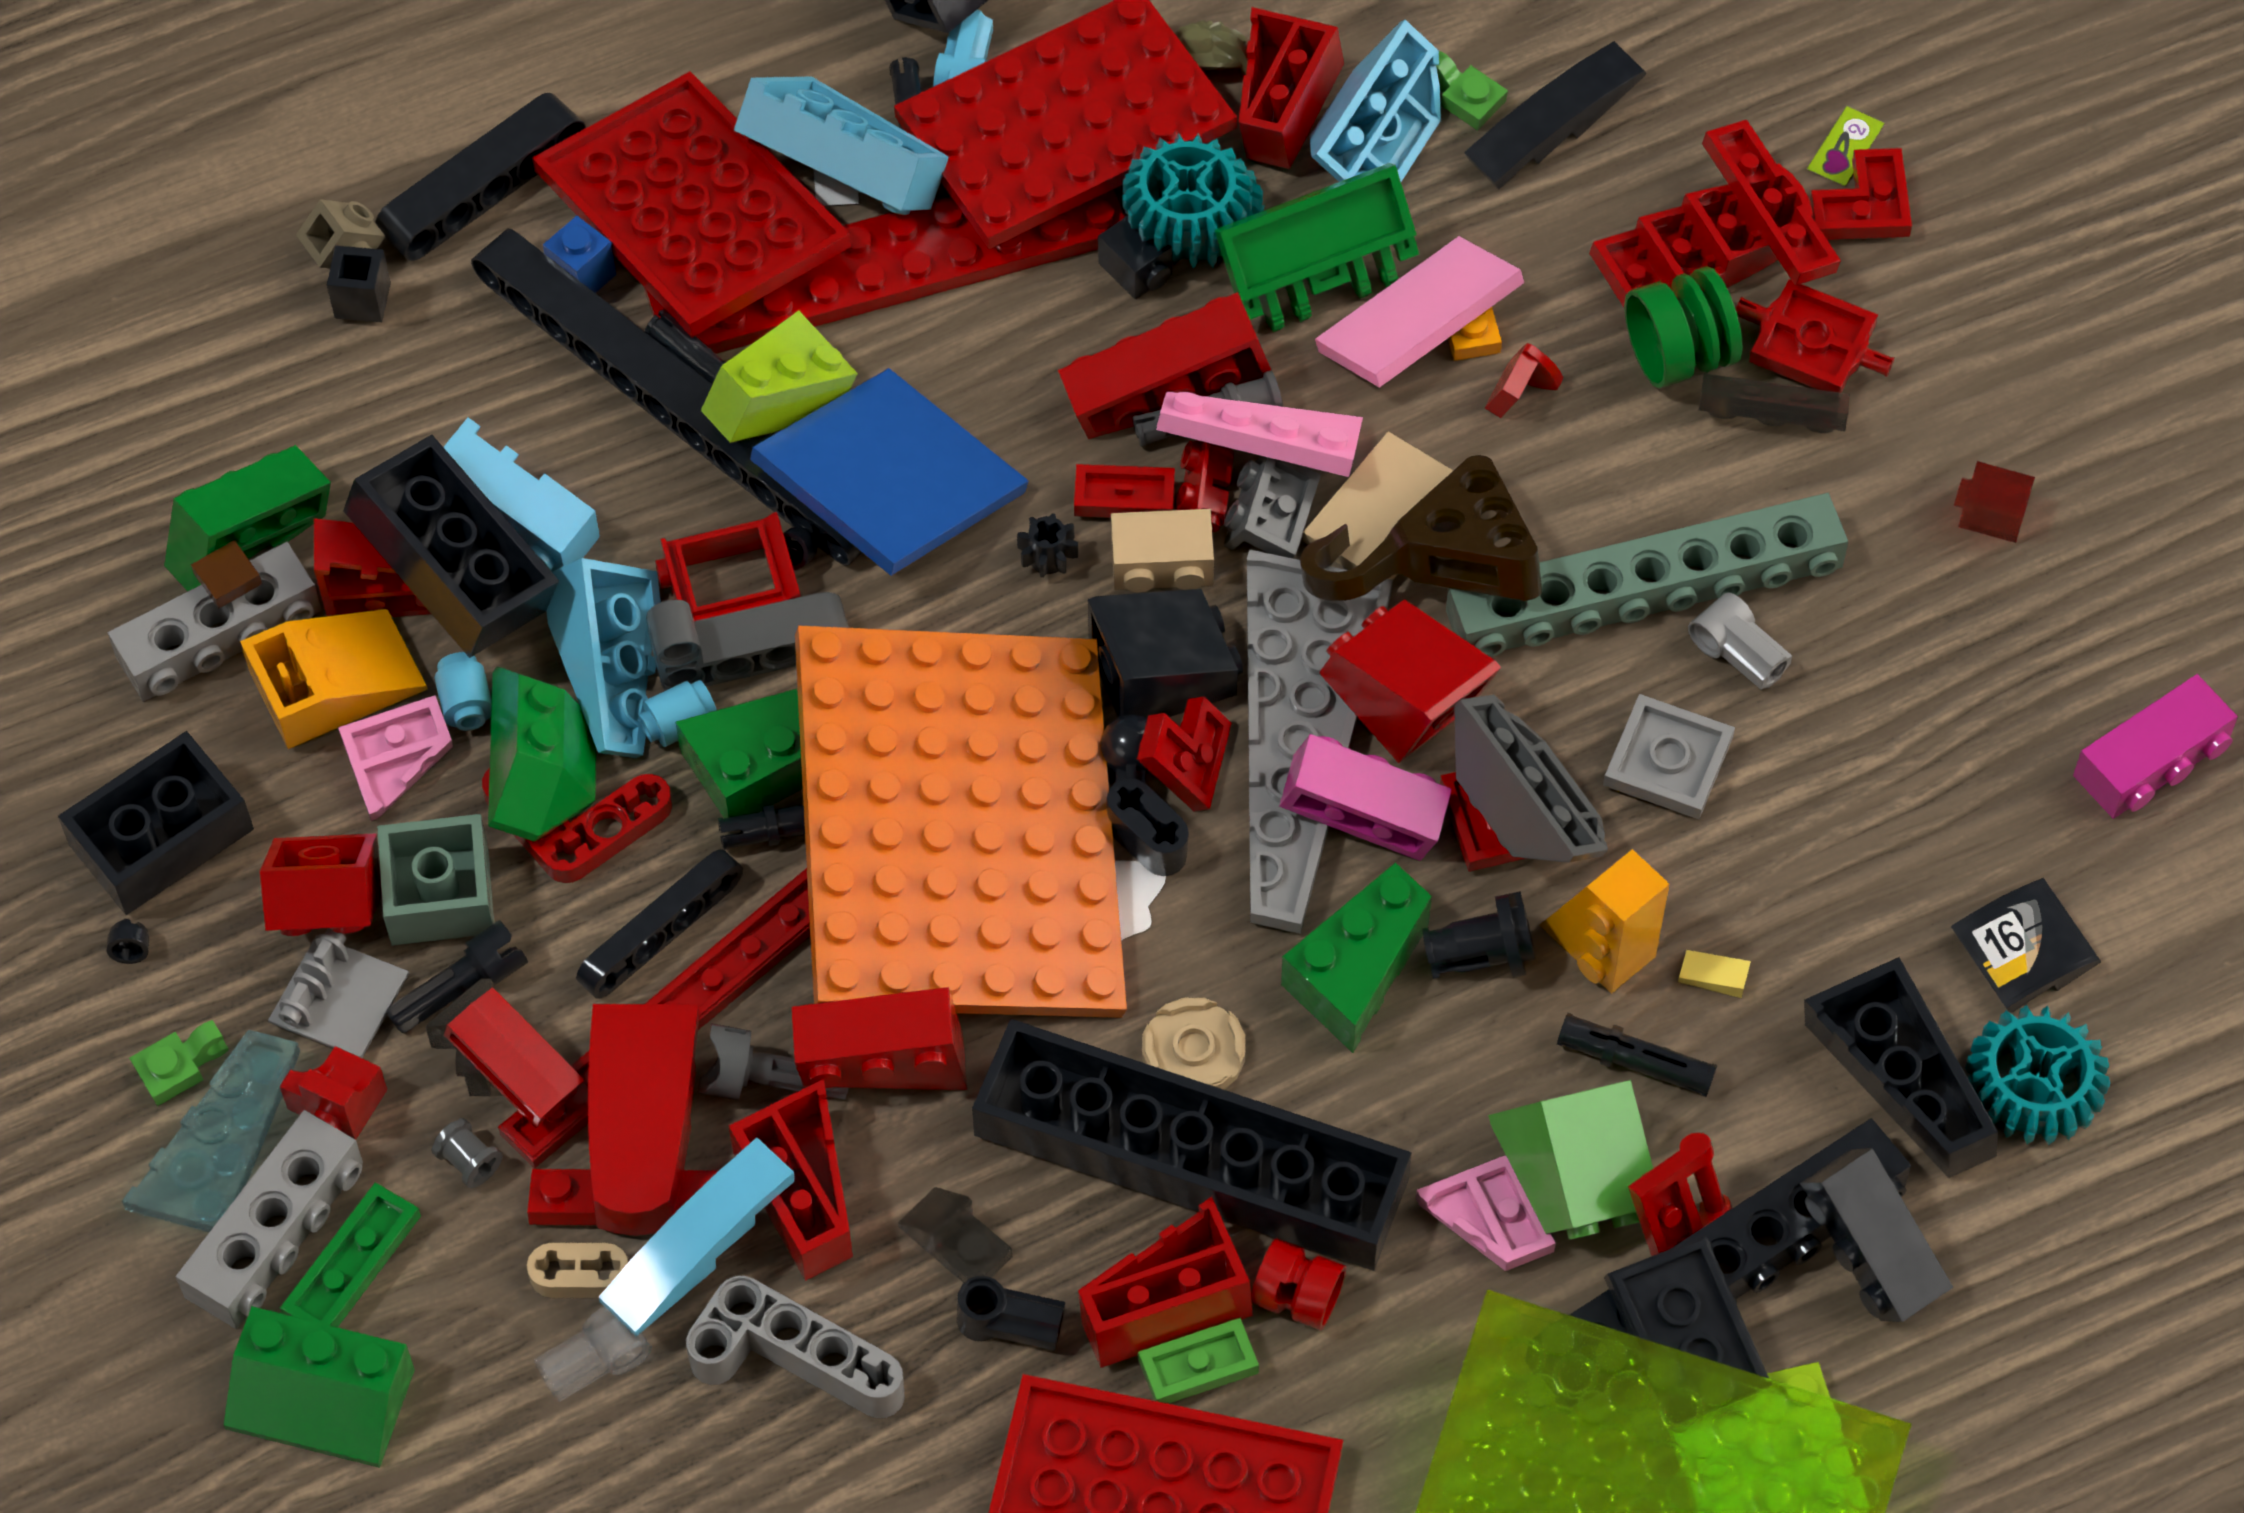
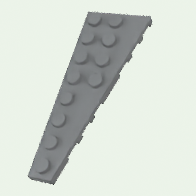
[1247,549,1393,934]

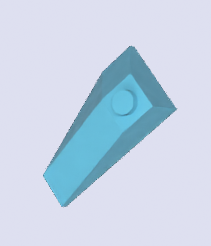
[546,558,661,758]

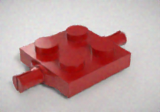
[1735,279,1895,398]

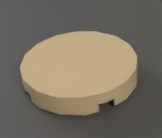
[1142,998,1245,1090]

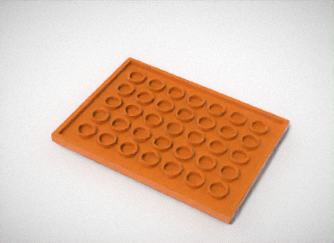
[795,626,1127,1018]

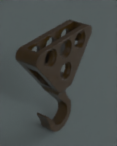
[1300,455,1542,601]

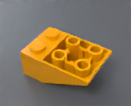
[240,609,428,750]

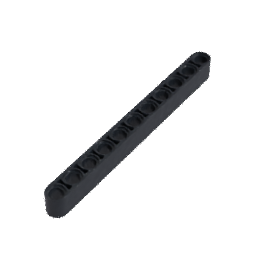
[471,228,863,566]

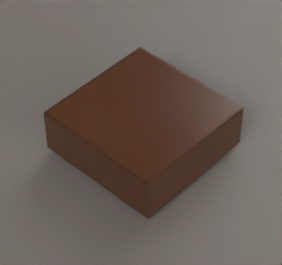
[191,540,262,608]

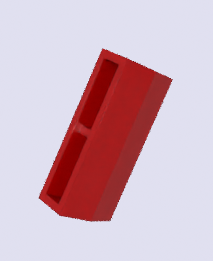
[444,987,585,1128]

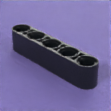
[375,92,586,261]

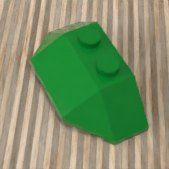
[488,666,596,842]

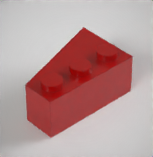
[314,518,431,617]
[729,1079,853,1281]

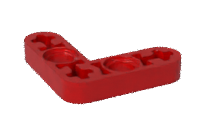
[482,768,672,883]

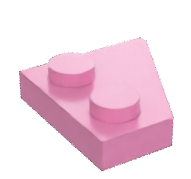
[338,695,453,821]
[1416,1155,1556,1271]

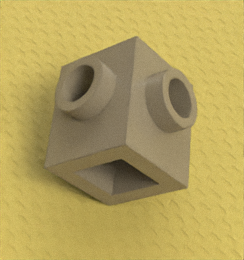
[296,199,385,270]

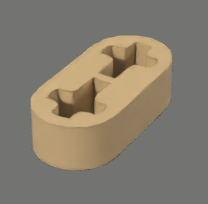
[527,1243,629,1298]

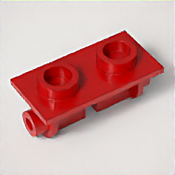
[1175,440,1234,533]

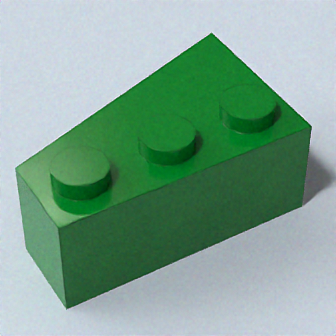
[1281,862,1432,1053]

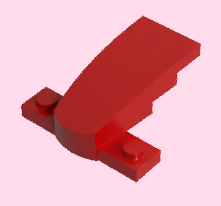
[1589,119,1841,307]
[527,1004,719,1236]

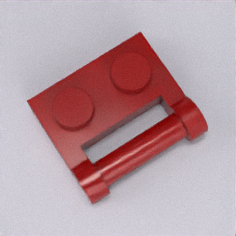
[1628,1132,1732,1256]

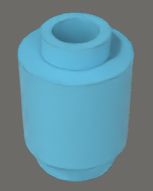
[434,652,492,731]
[638,680,717,747]

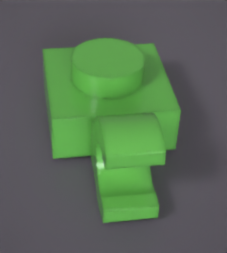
[1436,51,1508,131]
[129,1020,229,1106]

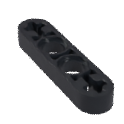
[576,849,743,999]

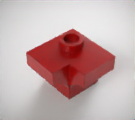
[280,1046,388,1140]

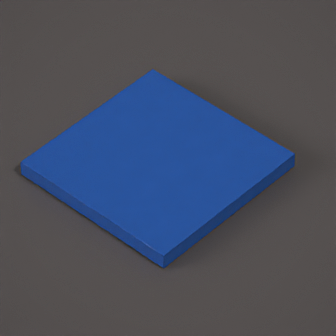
[750,368,1028,576]

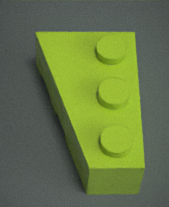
[701,311,858,443]

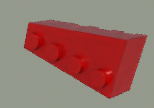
[1058,292,1272,439]

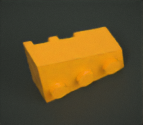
[1540,849,1670,994]

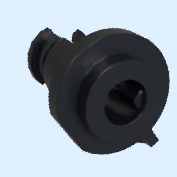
[1422,891,1536,979]

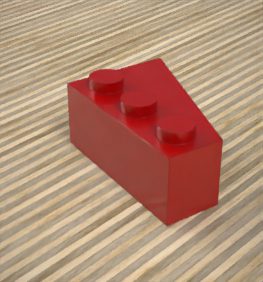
[1239,7,1344,169]
[791,987,967,1090]
[1078,1196,1253,1368]

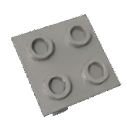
[268,928,409,1058]

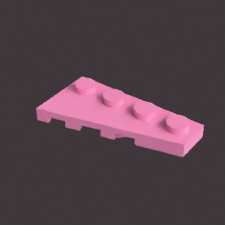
[1156,392,1363,477]

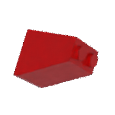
[1319,599,1501,763]

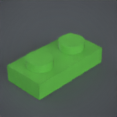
[1138,1318,1259,1404]

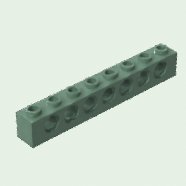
[1446,492,1849,657]

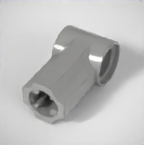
[1688,592,1792,690]

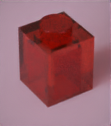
[1954,461,2035,543]

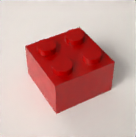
[260,833,382,936]

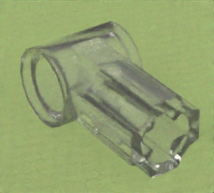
[534,1307,652,1402]

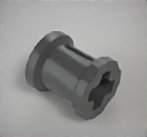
[431,1118,503,1188]

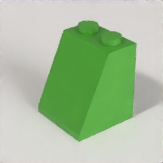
[1488,1080,1653,1240]

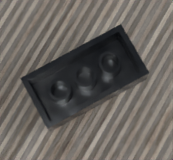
[343,435,559,658]

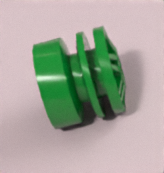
[1624,266,1743,389]

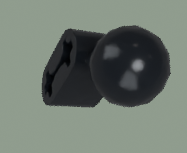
[1100,714,1189,876]

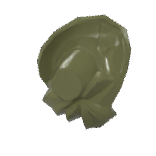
[1175,20,1248,75]

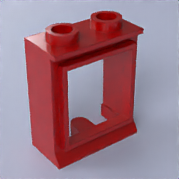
[655,512,801,621]

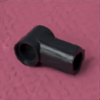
[956,1276,1066,1351]

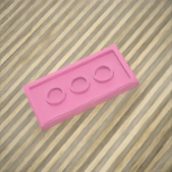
[1315,236,1524,387]

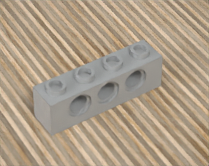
[107,542,322,702]
[175,1110,363,1329]

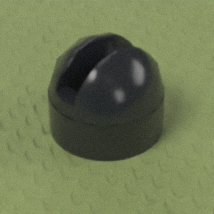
[783,526,818,570]
[106,919,150,964]

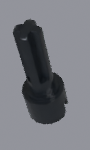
[387,920,528,1033]

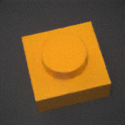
[1448,307,1502,361]

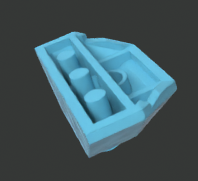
[1309,20,1441,182]

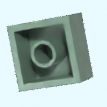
[377,814,494,946]

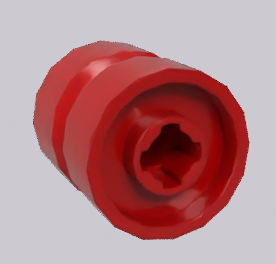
[1251,1238,1347,1331]

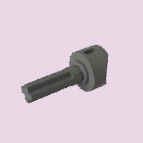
[698,1023,849,1100]

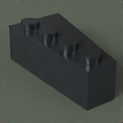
[1804,957,1998,1178]

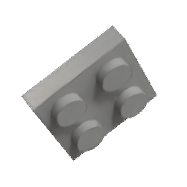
[1603,694,1735,819]

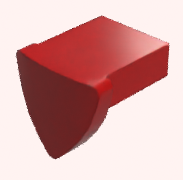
[1485,343,1564,418]

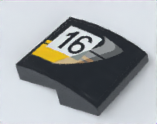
[1951,878,2101,1013]

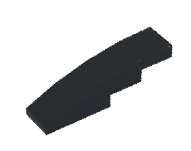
[1464,41,1647,190]

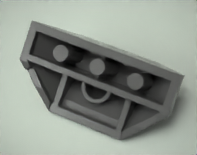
[1455,694,1608,863]

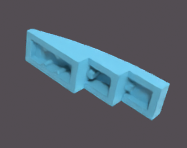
[599,1138,794,1336]

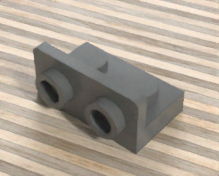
[1223,456,1321,558]

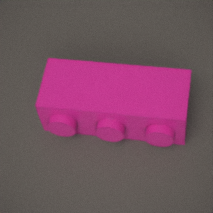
[2073,674,2238,819]
[1279,734,1452,861]

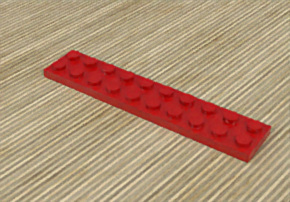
[644,189,1125,354]

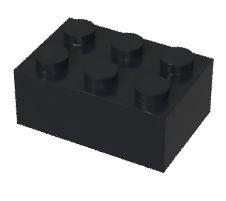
[58,731,254,915]

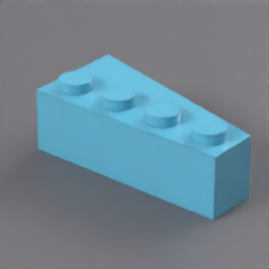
[734,77,949,215]

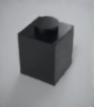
[1098,216,1172,300]
[327,245,391,322]

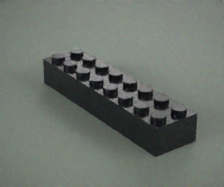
[972,1018,1412,1271]

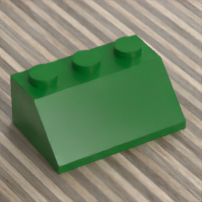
[223,1306,415,1468]

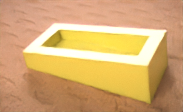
[1678,950,1751,998]

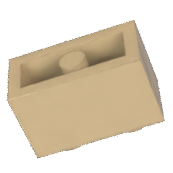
[1111,509,1214,592]

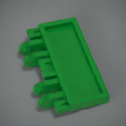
[1214,163,1420,332]

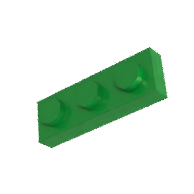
[280,1182,421,1327]

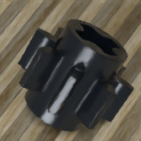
[1017,513,1079,578]

